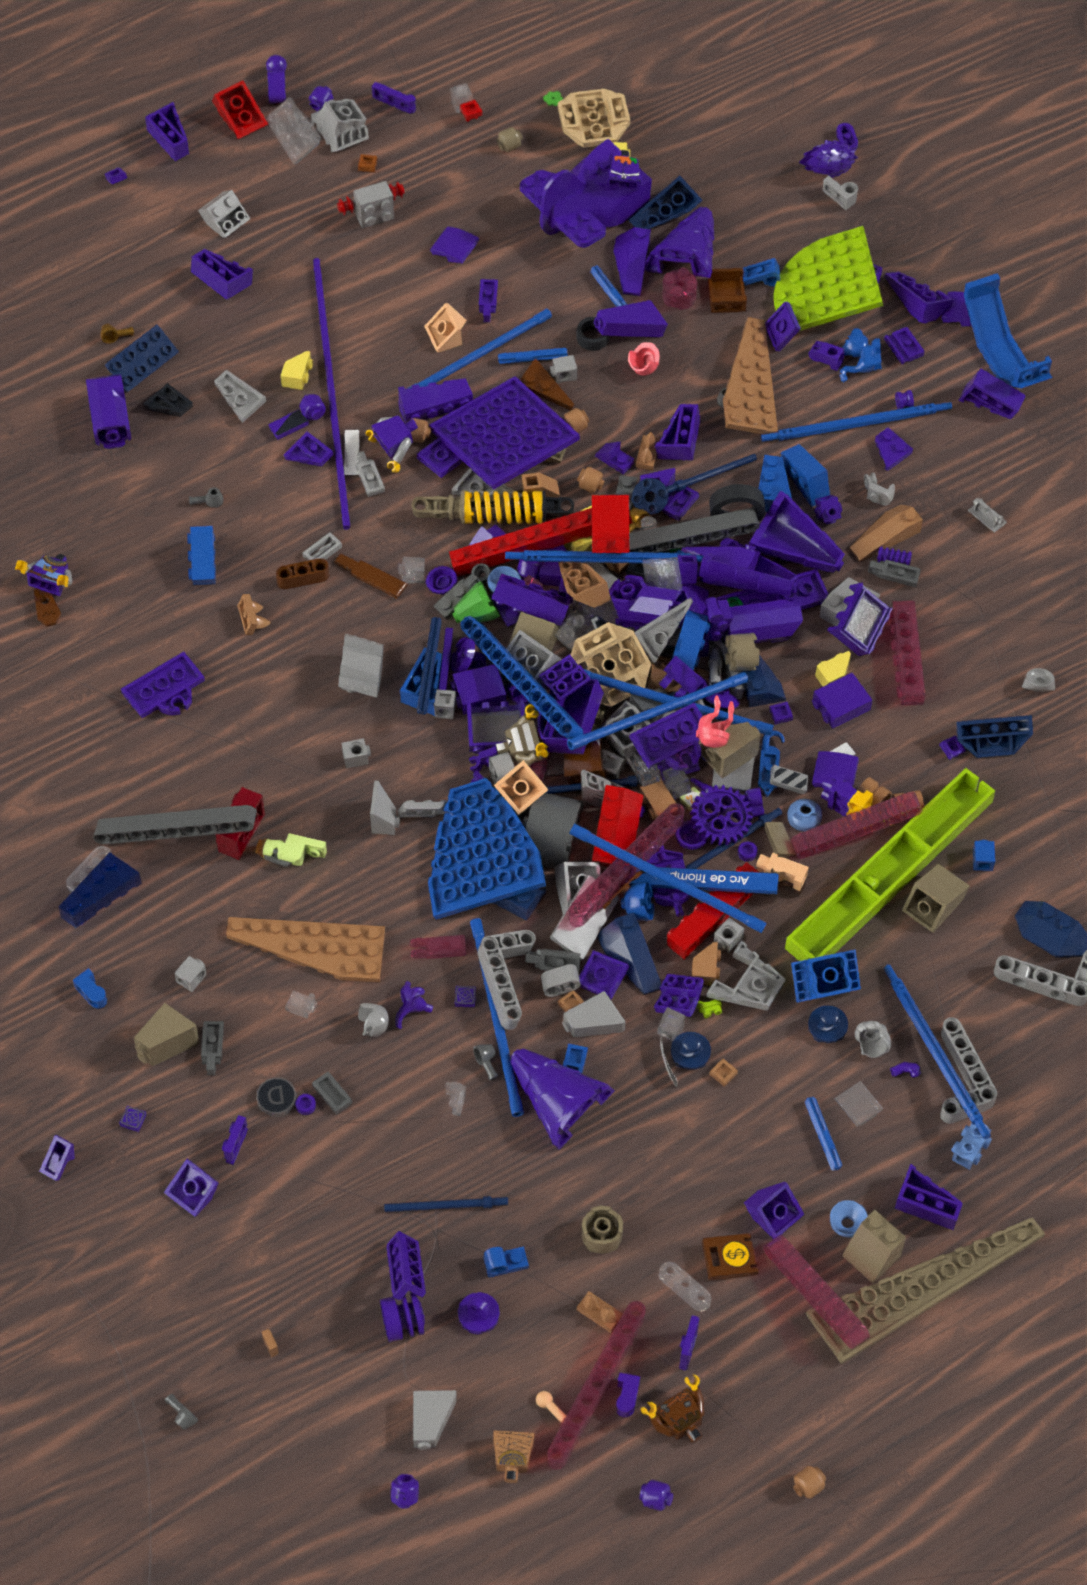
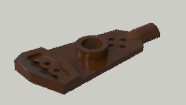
[34,588,61,626]
[602,870,646,910]

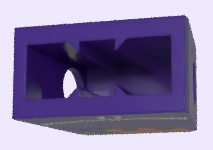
[606,150,641,192]

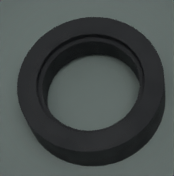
[709,484,765,522]

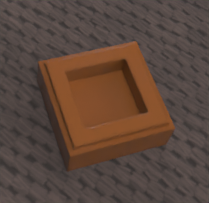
[358,154,377,173]

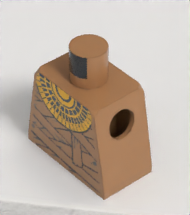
[493,1431,534,1483]

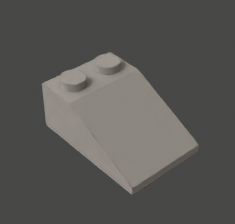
[819,577,880,634]
[506,630,562,691]

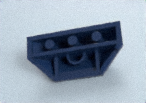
[956,715,1033,758]
[1015,901,1087,957]

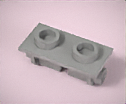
[968,498,1007,533]

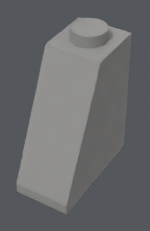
[562,991,625,1037]
[413,1390,457,1450]

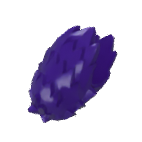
[799,140,858,178]

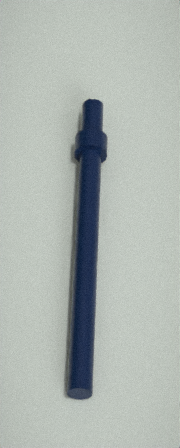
[666,454,757,494]
[545,775,652,794]
[685,807,783,869]
[384,1196,508,1212]

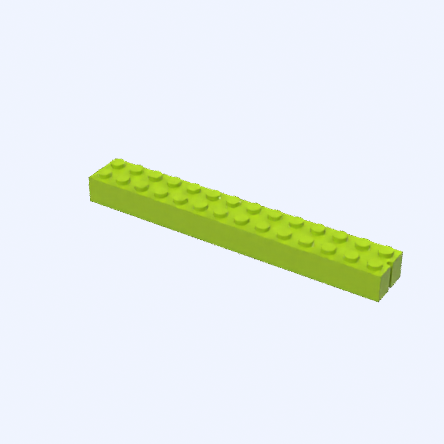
[785,768,995,961]

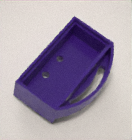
[538,679,604,754]

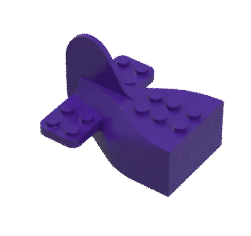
[520,139,652,248]

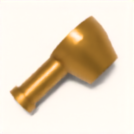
[101,324,134,344]
[629,508,649,533]

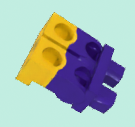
[821,776,873,826]

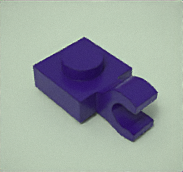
[469,746,498,772]

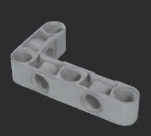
[994,950,1087,1006]

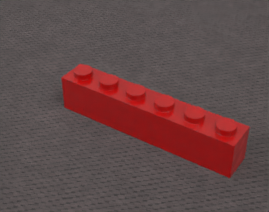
[667,862,760,959]

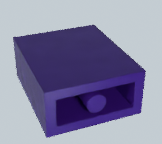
[450,664,506,715]
[812,673,872,729]

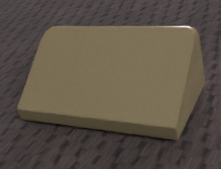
[764,822,796,858]

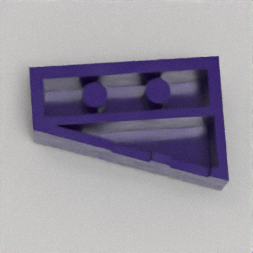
[145,102,189,161]
[655,404,700,460]
[895,1164,963,1230]

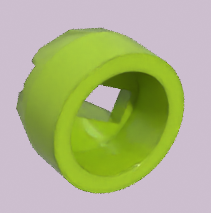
[862,875,879,891]

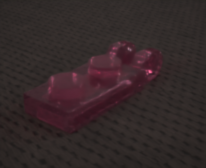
[410,935,466,959]

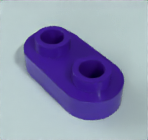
[836,123,858,151]

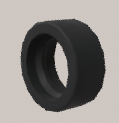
[576,317,610,351]

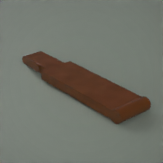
[334,553,408,599]

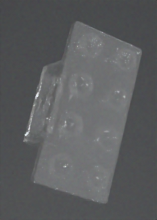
[266,97,322,165]
[555,600,617,651]

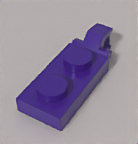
[479,279,498,322]

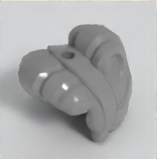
[854,1021,891,1058]

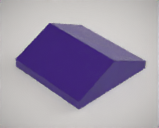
[164,1159,219,1217]

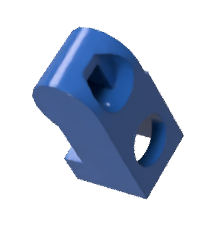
[73,968,107,1009]

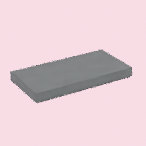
[550,875,620,961]

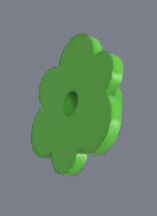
[543,91,563,106]

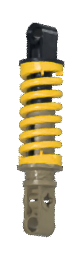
[412,490,574,525]

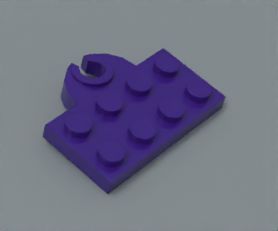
[121,652,205,718]
[629,703,702,771]

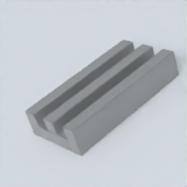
[302,532,342,560]

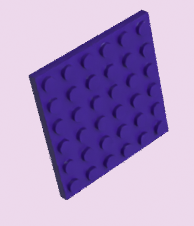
[429,376,580,490]

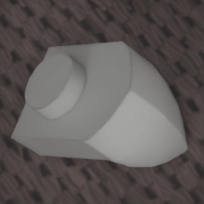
[867,483,895,506]

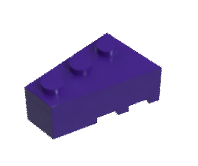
[191,249,253,300]
[958,368,1026,419]

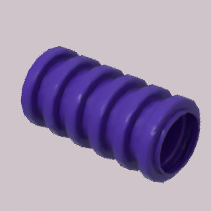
[877,546,912,566]

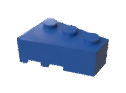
[758,454,792,512]
[187,526,216,585]

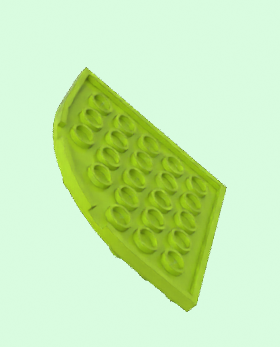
[774,226,884,331]

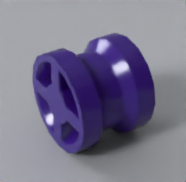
[895,390,914,409]

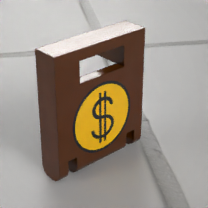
[701,1233,759,1281]

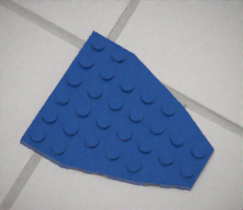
[428,778,546,920]

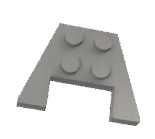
[706,941,786,1011]

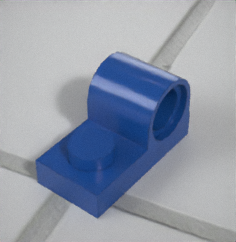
[743,258,780,286]
[483,1247,529,1278]

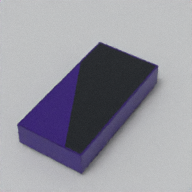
[268,409,309,440]

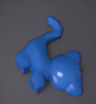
[839,328,881,382]

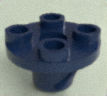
[632,478,669,515]
[808,1005,848,1043]
[671,1032,711,1070]

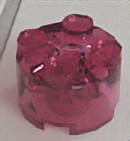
[662,268,698,310]

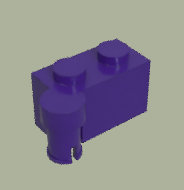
[703,597,733,641]

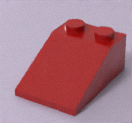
[212,80,268,140]
[592,495,629,553]

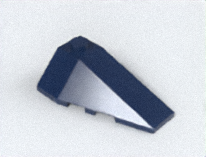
[629,175,703,229]
[740,654,786,708]
[492,887,547,921]
[597,913,661,995]

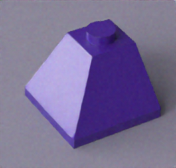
[744,1182,805,1240]

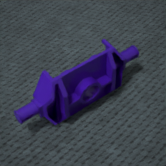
[646,839,692,917]

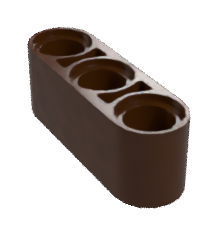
[276,558,329,590]

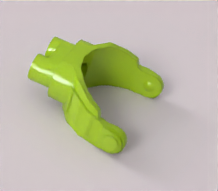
[696,999,722,1018]

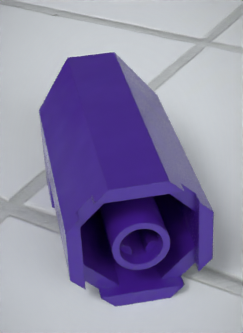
[86,374,132,449]
[609,575,689,628]
[723,599,803,643]

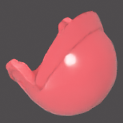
[628,342,660,376]

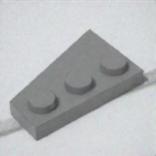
[214,370,266,423]

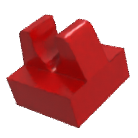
[460,100,482,122]

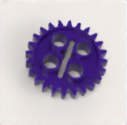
[690,785,753,846]

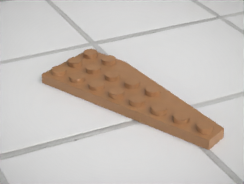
[723,317,778,435]
[226,917,385,982]

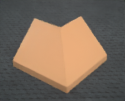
[425,303,467,352]
[494,760,548,815]

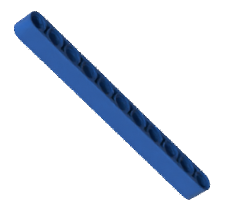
[460,616,583,739]

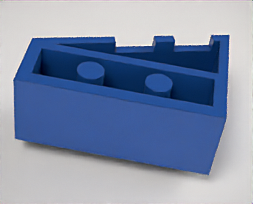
[781,444,830,507]
[671,610,710,670]
[400,647,442,716]

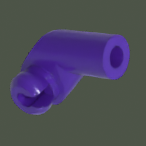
[890,1062,921,1078]

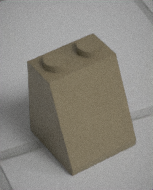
[508,612,561,651]
[699,722,760,779]
[902,864,970,933]
[134,1003,199,1066]
[842,1210,906,1284]

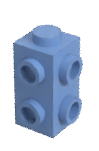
[951,1123,992,1170]

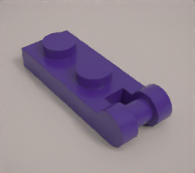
[372,82,416,114]

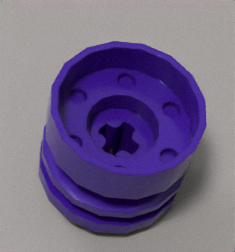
[380,1292,425,1342]

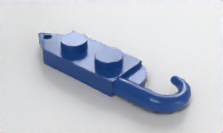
[758,730,785,797]

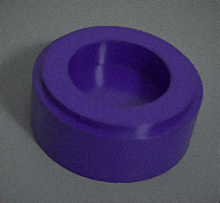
[738,841,757,862]
[295,1094,316,1115]

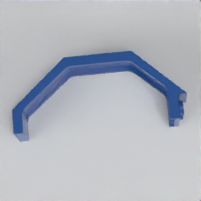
[964,273,1053,388]

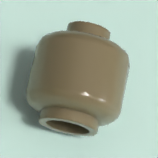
[496,127,523,152]

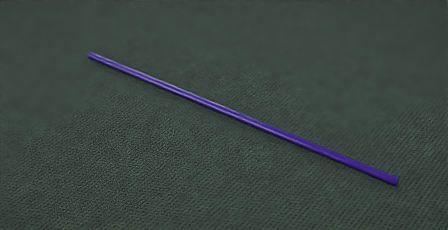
[313,258,350,530]

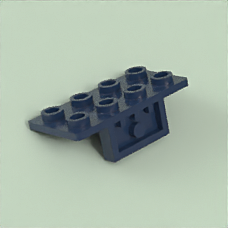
[105,325,179,393]

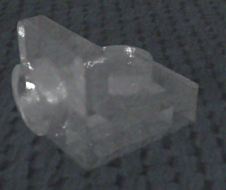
[285,991,317,1018]
[445,1082,466,1116]

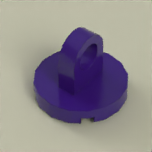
[450,637,486,673]
[458,1292,500,1334]

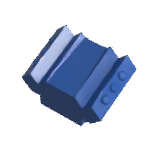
[791,949,861,1002]

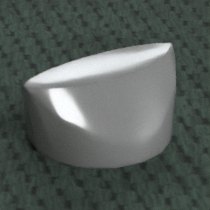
[1022,668,1055,692]

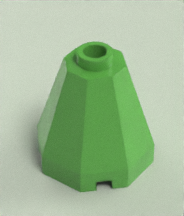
[452,582,500,623]

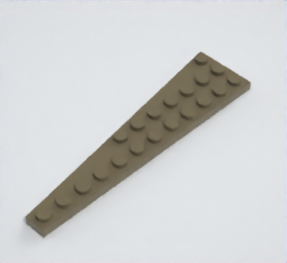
[805,1217,1045,1364]

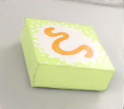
[679,787,700,811]

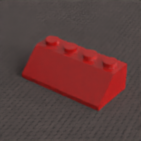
[592,785,644,869]

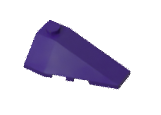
[614,227,651,296]

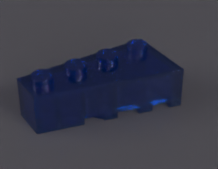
[58,852,142,928]

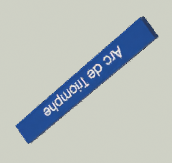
[621,866,779,894]

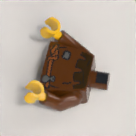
[641,1374,705,1443]

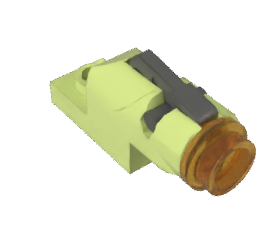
[256,833,327,867]

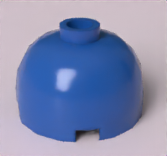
[621,882,655,921]

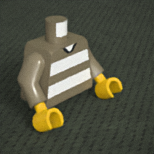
[496,704,548,766]

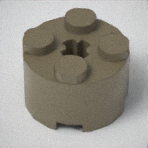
[725,633,759,672]
[581,1206,623,1254]

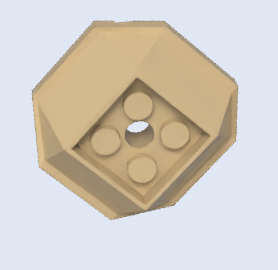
[558,89,630,148]
[570,622,651,707]

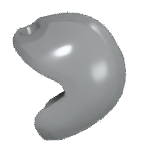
[358,1003,389,1037]

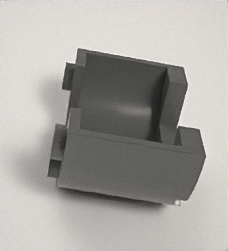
[523,793,584,869]

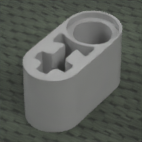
[541,964,581,997]

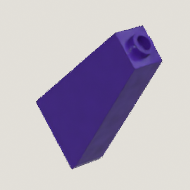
[594,300,668,337]

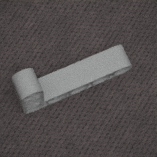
[477,930,536,1030]
[940,1017,997,1124]

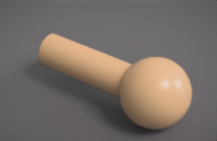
[536,1391,568,1423]

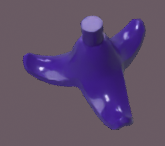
[395,981,433,1029]

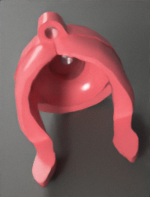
[696,695,734,748]

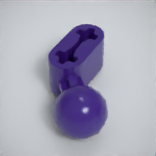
[266,55,287,103]

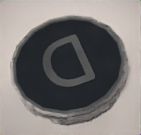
[256,1077,297,1117]

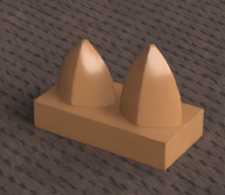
[636,432,661,471]
[237,594,271,635]
[577,1291,623,1333]

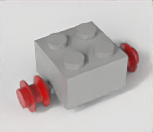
[337,181,405,228]

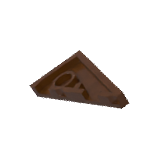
[520,359,574,411]

